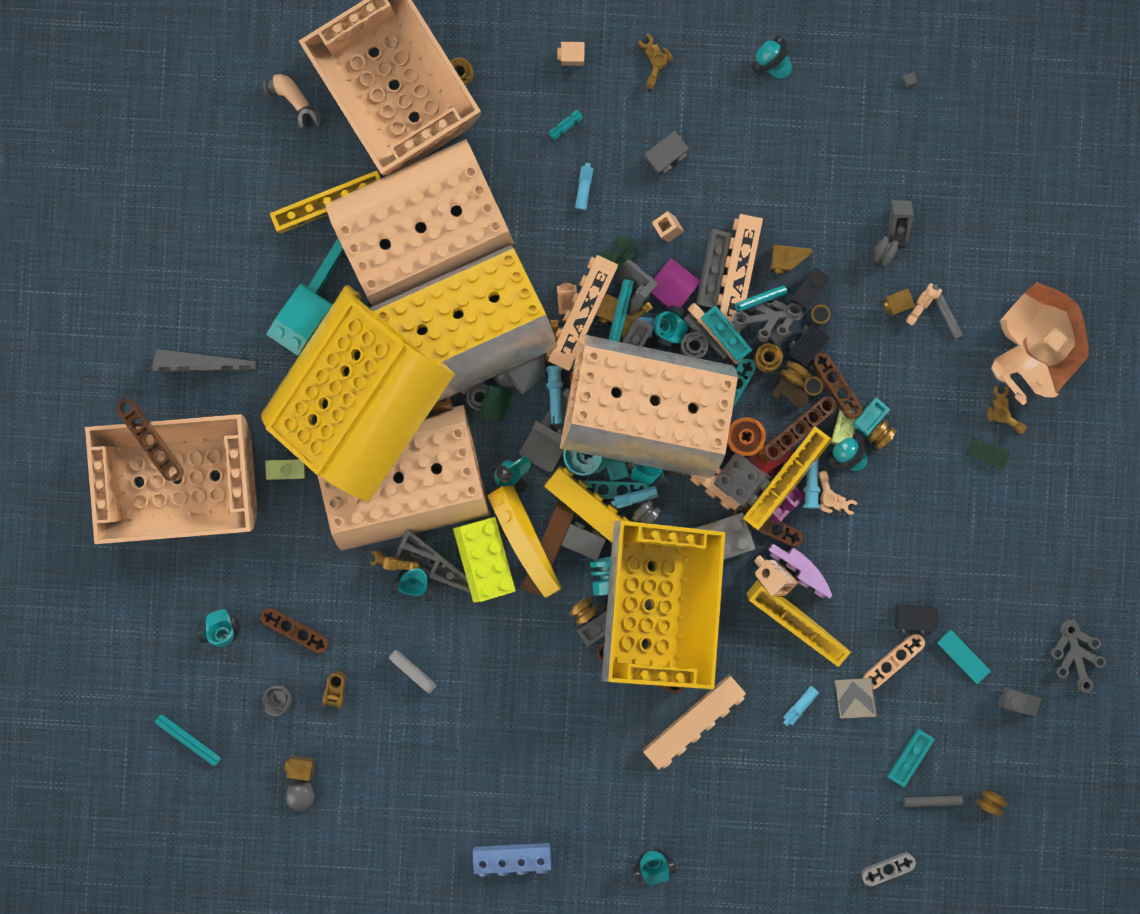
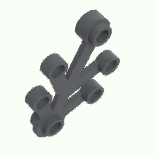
[732,299,803,342]
[1050,620,1106,693]

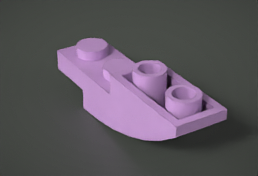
[767,543,832,599]

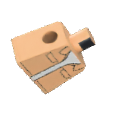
[754,554,799,597]

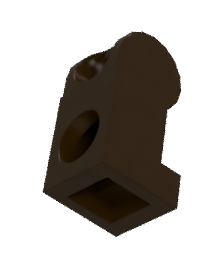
[770,378,808,407]

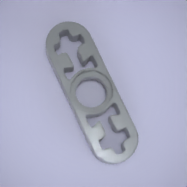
[389,650,437,694]
[861,852,916,886]

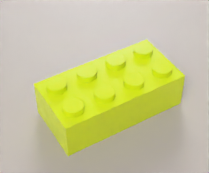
[453,517,516,603]

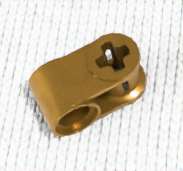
[322,671,347,710]

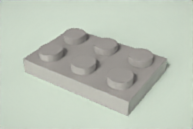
[694,512,756,560]

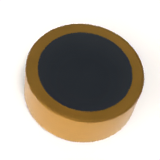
[810,305,830,324]
[803,377,823,396]

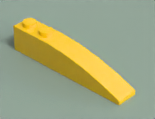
[743,427,832,530]
[487,486,562,598]
[746,579,851,667]

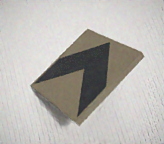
[835,678,877,718]

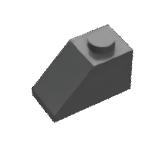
[889,200,914,246]
[998,686,1042,716]

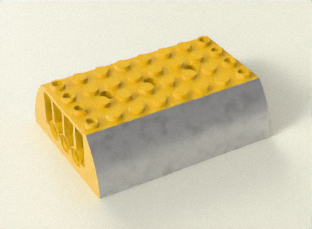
[369,245,557,402]
[602,521,725,689]

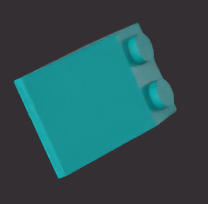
[266,283,333,356]

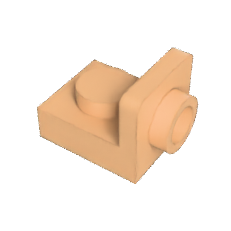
[557,283,577,314]

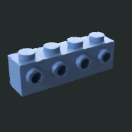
[473,843,551,877]

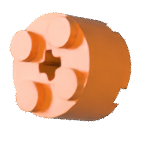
[727,417,766,456]

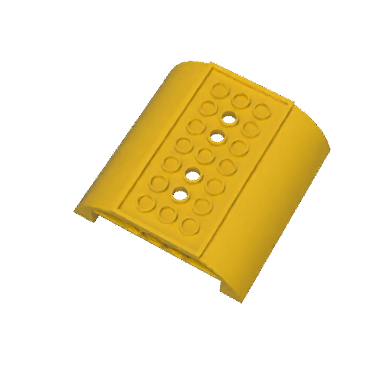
[261,285,455,502]

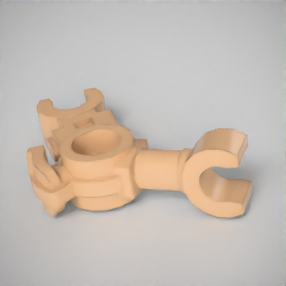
[906,283,942,326]
[818,470,857,515]

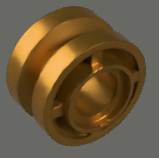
[450,57,473,86]
[754,343,783,373]
[780,361,811,388]
[867,420,897,450]
[569,597,599,625]
[977,789,1008,817]

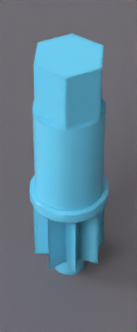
[575,163,593,210]
[611,486,658,509]
[783,686,819,726]

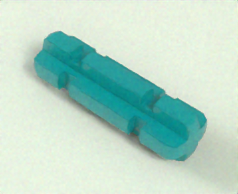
[549,110,583,140]

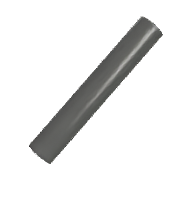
[932,284,963,339]
[683,314,728,360]
[903,796,963,807]

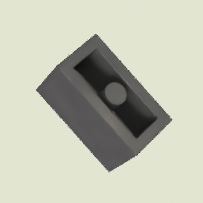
[644,131,689,175]
[562,522,606,560]

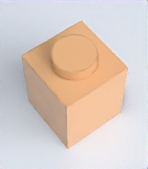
[557,42,584,66]
[652,211,684,242]

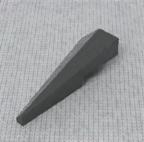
[152,349,257,372]
[394,530,471,593]

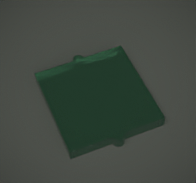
[479,385,513,421]

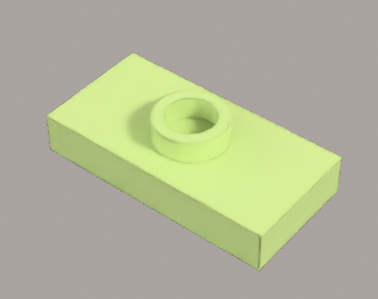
[831,409,858,445]
[266,459,305,480]

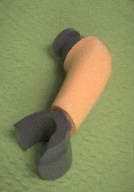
[263,74,323,128]

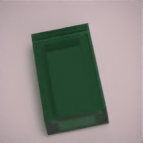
[966,437,1010,470]

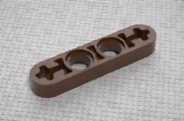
[812,353,862,420]
[733,505,803,547]
[260,608,329,653]

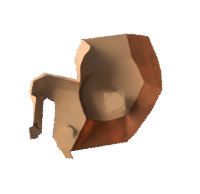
[991,282,1089,405]

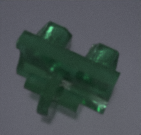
[602,235,637,270]

